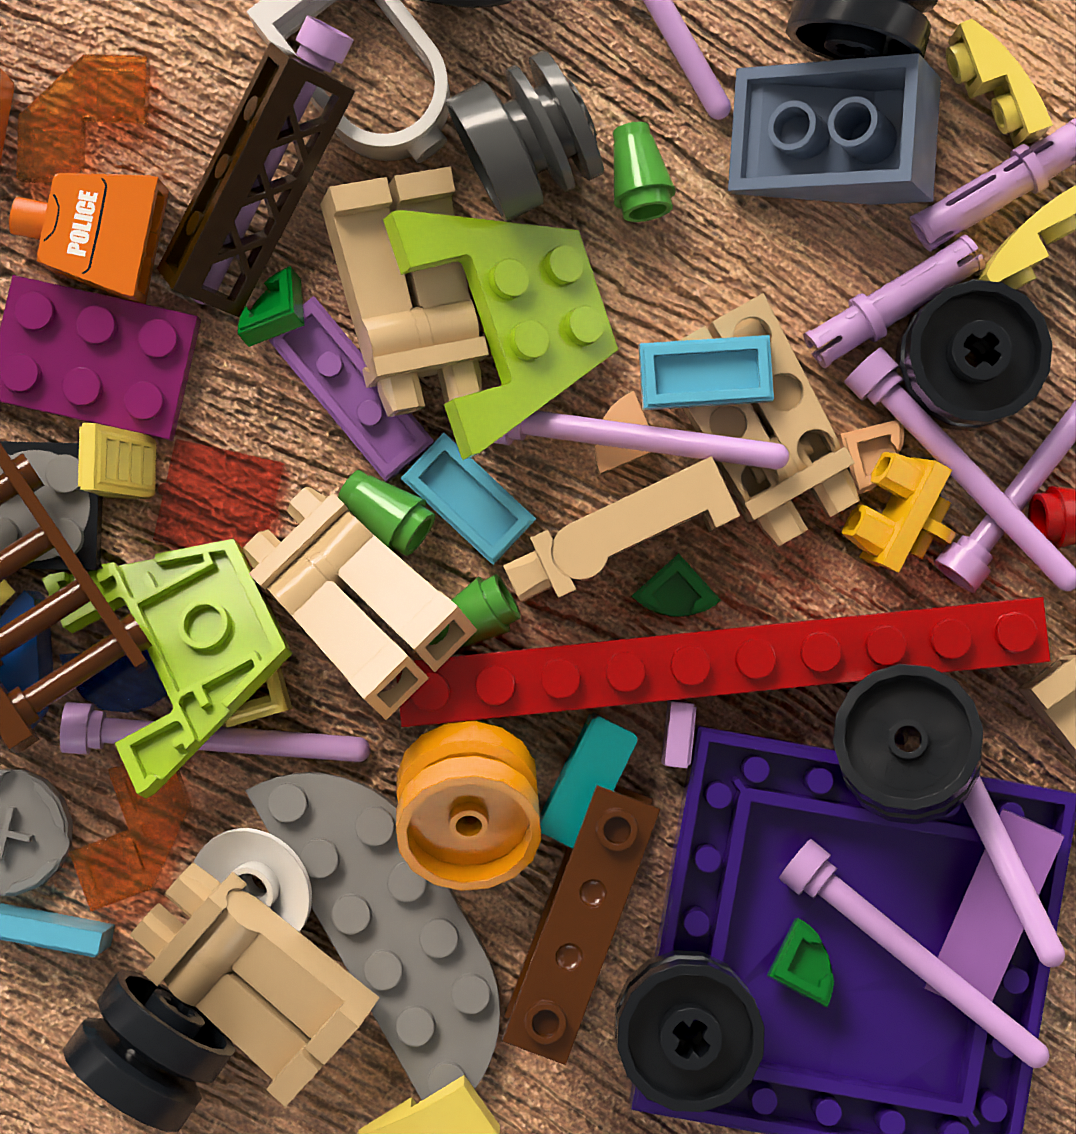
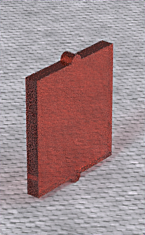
[153,439,285,562]

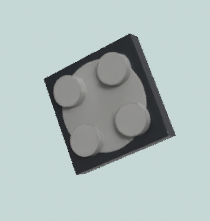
[0,441,103,571]

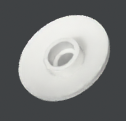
[194,828,312,932]

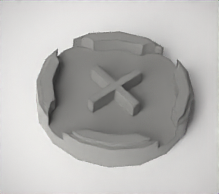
[0,769,73,896]

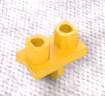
[842,452,956,573]

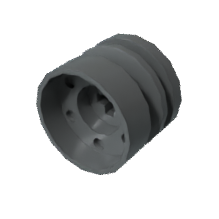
[446,50,604,222]

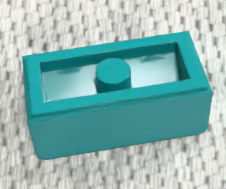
[540,712,637,848]

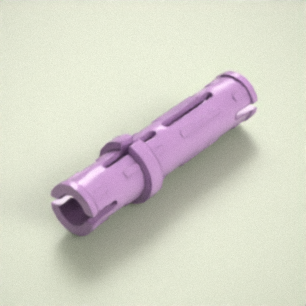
[910,118,1076,252]
[803,234,986,368]

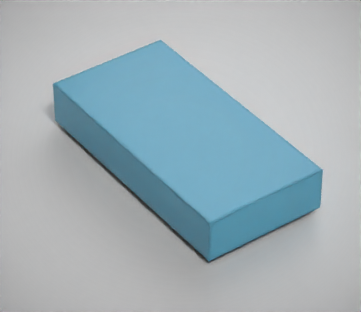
[638,335,774,410]
[401,433,536,565]
[0,903,115,957]

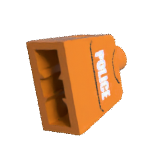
[9,173,169,304]

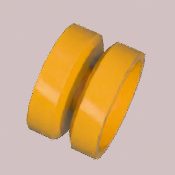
[396,721,542,891]

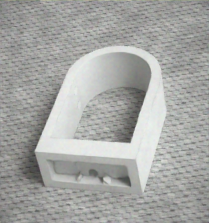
[247,0,450,163]

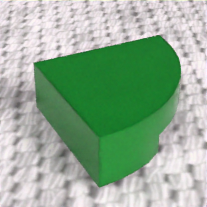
[238,266,305,347]
[631,553,721,617]
[767,918,834,1007]

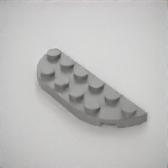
[245,772,500,1100]

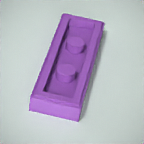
[268,296,434,483]
[925,808,1065,1001]

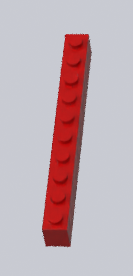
[396,597,1051,727]

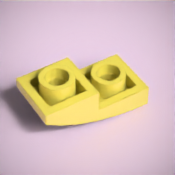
[946,19,1053,148]
[976,186,1076,290]
[358,1075,500,1134]

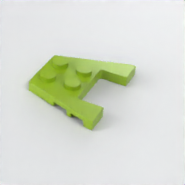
[383,210,618,460]
[42,539,293,799]

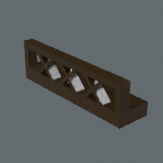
[157,41,355,317]

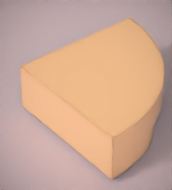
[595,391,653,475]
[838,420,904,495]

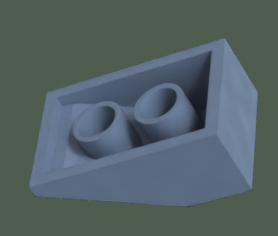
[728,53,941,205]

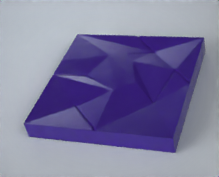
[629,725,1076,1134]

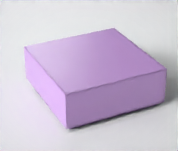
[661,700,697,768]

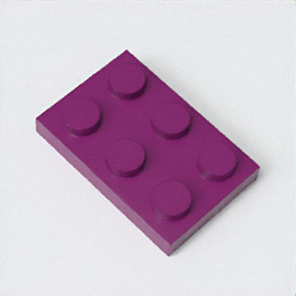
[0,275,201,441]

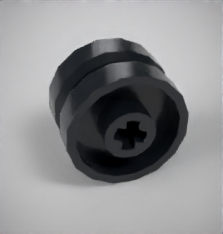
[785,0,938,60]
[895,280,1052,431]
[833,664,983,824]
[614,950,765,1112]
[63,969,236,1132]

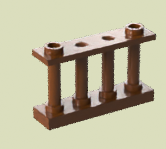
[0,443,152,754]
[502,784,660,1065]

